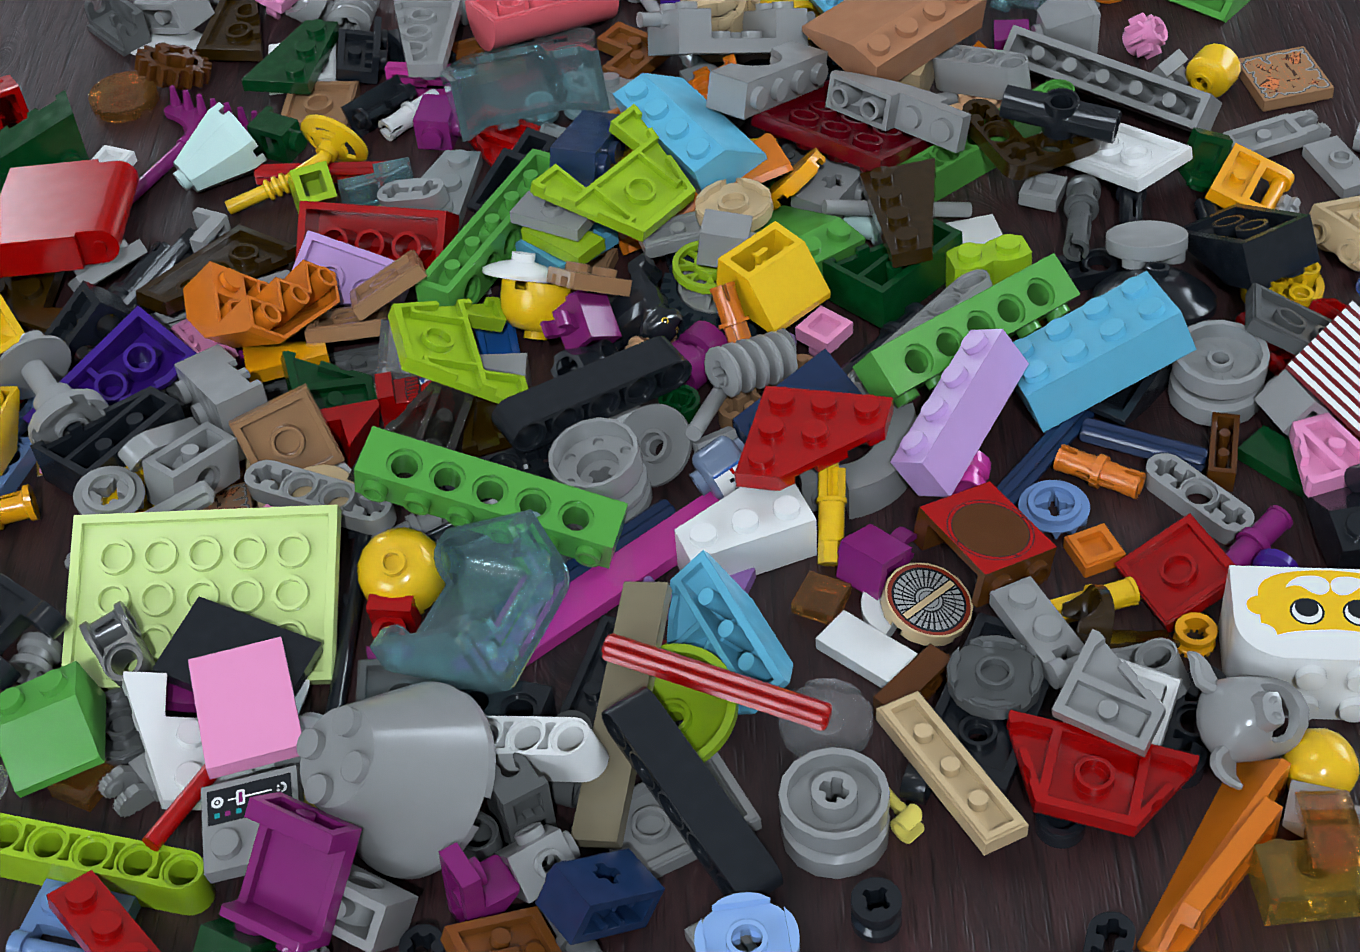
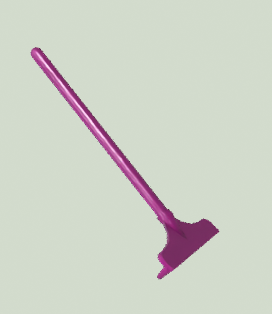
[132,85,258,205]

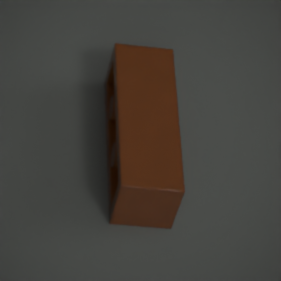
[1206,412,1240,492]
[873,643,950,716]

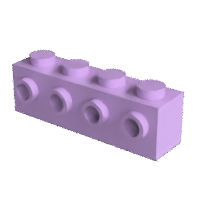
[890,329,1029,497]

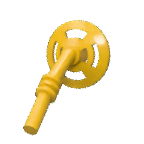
[225,114,368,215]

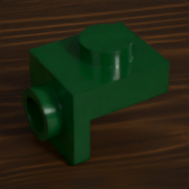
[1177,127,1233,192]

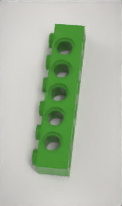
[415,149,550,307]
[852,253,1080,409]
[354,426,628,569]

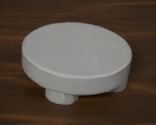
[1106,221,1188,270]

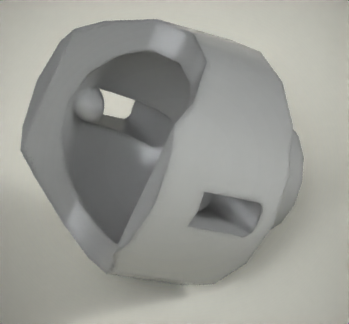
[285,0,334,23]

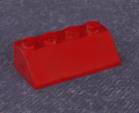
[295,201,459,286]

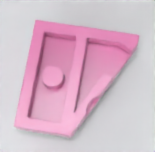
[1289,412,1360,498]

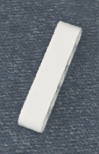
[486,716,609,782]

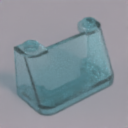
[370,509,570,694]

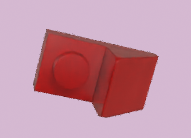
[320,399,380,468]

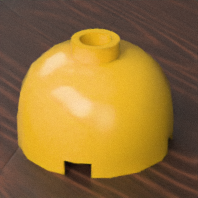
[500,279,577,340]
[357,527,449,615]

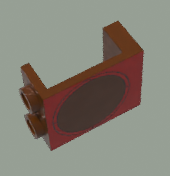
[913,481,1057,608]

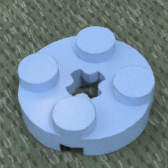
[694,892,800,952]

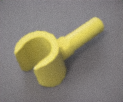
[889,787,925,844]

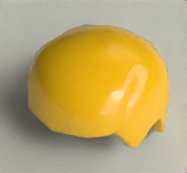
[1280,728,1360,797]

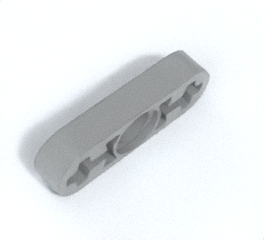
[118,417,199,472]
[1145,453,1255,546]

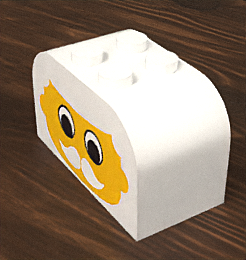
[1218,565,1360,723]

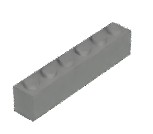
[1003,25,1222,133]

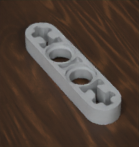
[244,460,397,535]

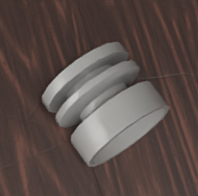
[548,417,653,530]

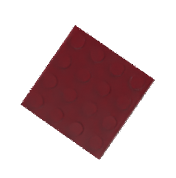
[751,79,934,173]

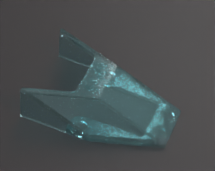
[440,42,610,142]

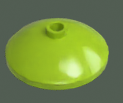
[652,644,739,763]

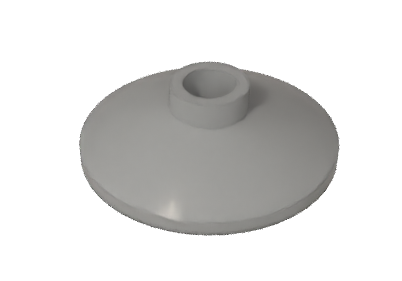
[623,404,692,487]

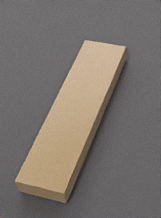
[876,691,1029,856]

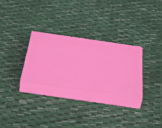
[188,637,302,779]

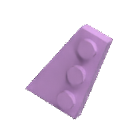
[292,230,410,306]

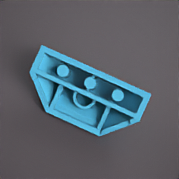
[667,550,793,715]

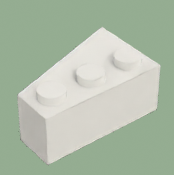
[674,484,817,575]

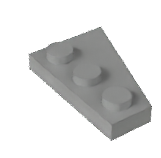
[421,149,483,233]

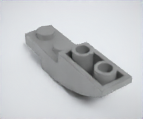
[825,70,972,153]

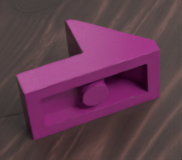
[438,842,520,923]

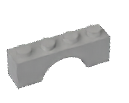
[706,41,828,119]

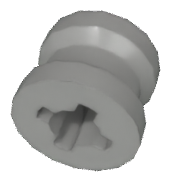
[9,632,63,684]

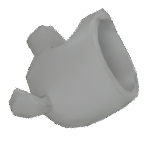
[1187,651,1309,790]

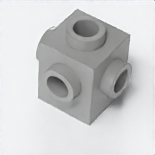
[495,822,580,903]

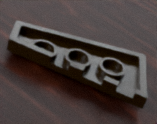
[135,225,296,316]

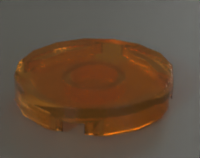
[88,71,160,123]

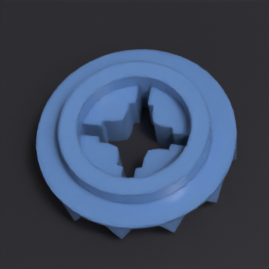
[1018,480,1090,539]

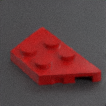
[1006,710,1200,837]

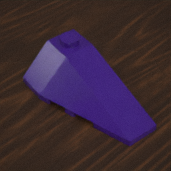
[22,306,197,425]

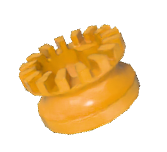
[1173,612,1218,658]

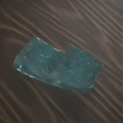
[337,157,413,206]

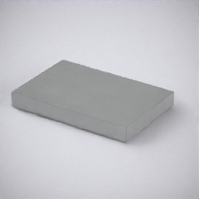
[604,752,762,879]

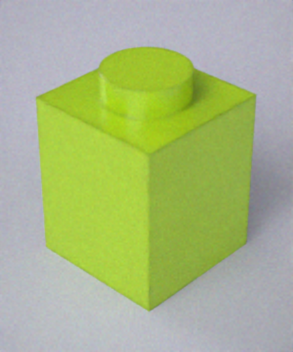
[288,161,337,215]

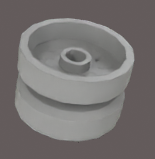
[1168,320,1270,426]
[778,747,890,879]

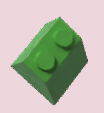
[0,661,106,798]

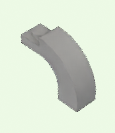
[799,403,917,519]

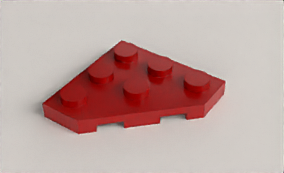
[735,386,894,491]

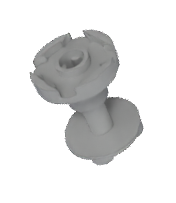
[0,330,109,445]

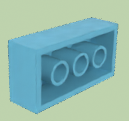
[1013,270,1197,433]

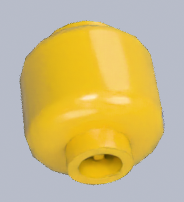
[1185,43,1241,98]

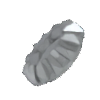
[73,466,146,515]

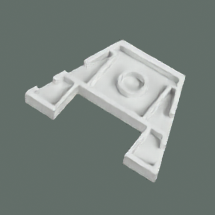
[122,671,309,810]

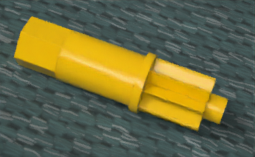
[816,462,847,566]

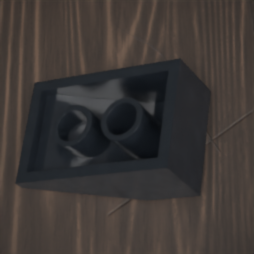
[1182,203,1320,291]

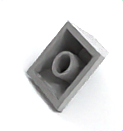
[1031,0,1101,54]

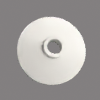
[482,251,548,283]

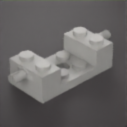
[636,1,816,56]

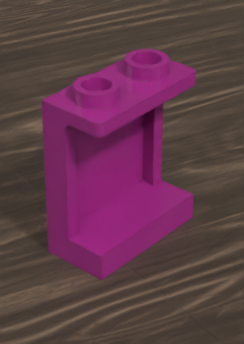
[219,792,362,952]

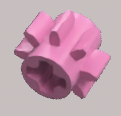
[1122,12,1168,60]

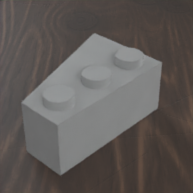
[174,344,268,462]

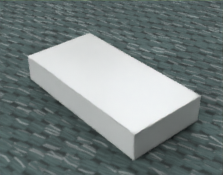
[816,610,918,688]

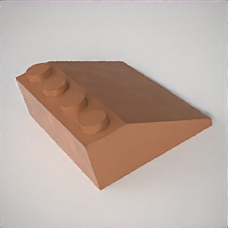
[802,0,987,82]

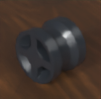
[851,877,902,943]

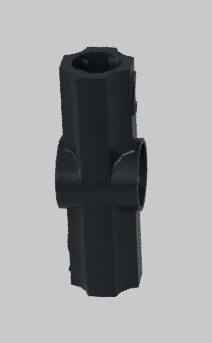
[999,85,1122,144]

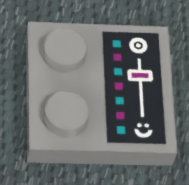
[201,765,304,883]

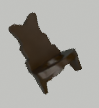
[1061,584,1180,649]

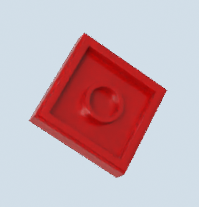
[1114,513,1235,632]

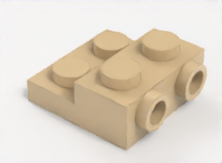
[1309,195,1360,272]

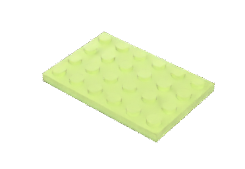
[61,504,342,692]

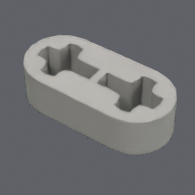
[377,177,449,210]

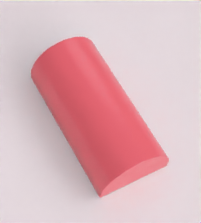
[465,0,619,51]

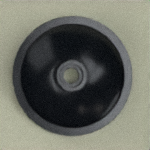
[1092,261,1217,327]

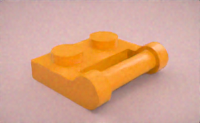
[1205,143,1295,209]

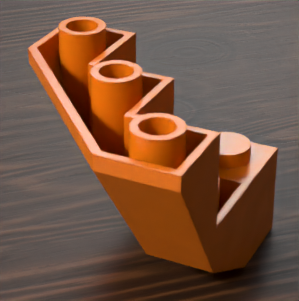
[183,259,340,348]

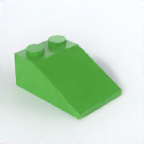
[755,205,866,276]

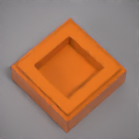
[1063,523,1126,578]

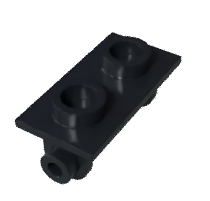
[341,74,417,138]

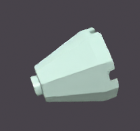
[173,102,267,193]

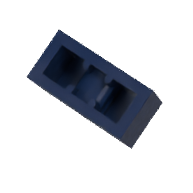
[535,848,665,945]

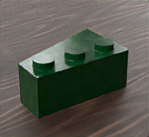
[0,90,89,194]
[822,219,963,328]

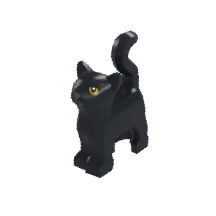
[588,253,683,351]

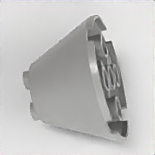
[297,682,496,879]

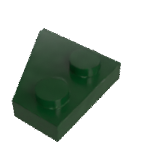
[281,351,381,415]

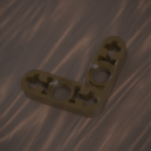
[962,99,1101,180]

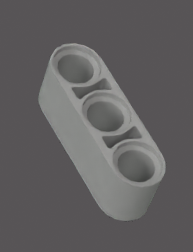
[932,44,1031,100]

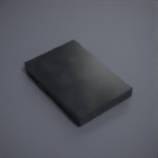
[152,596,323,697]

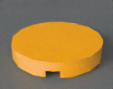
[769,148,826,211]

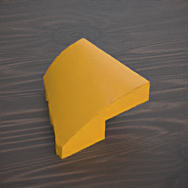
[242,341,331,383]

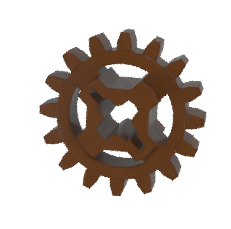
[134,42,212,91]

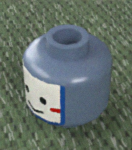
[689,435,745,500]

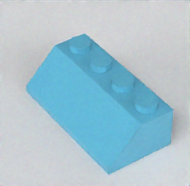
[613,73,767,194]

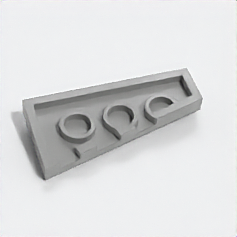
[394,0,462,80]

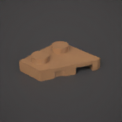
[546,261,632,297]

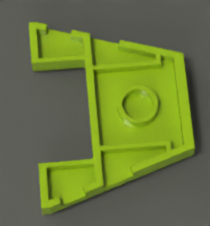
[530,104,696,242]
[388,297,529,404]

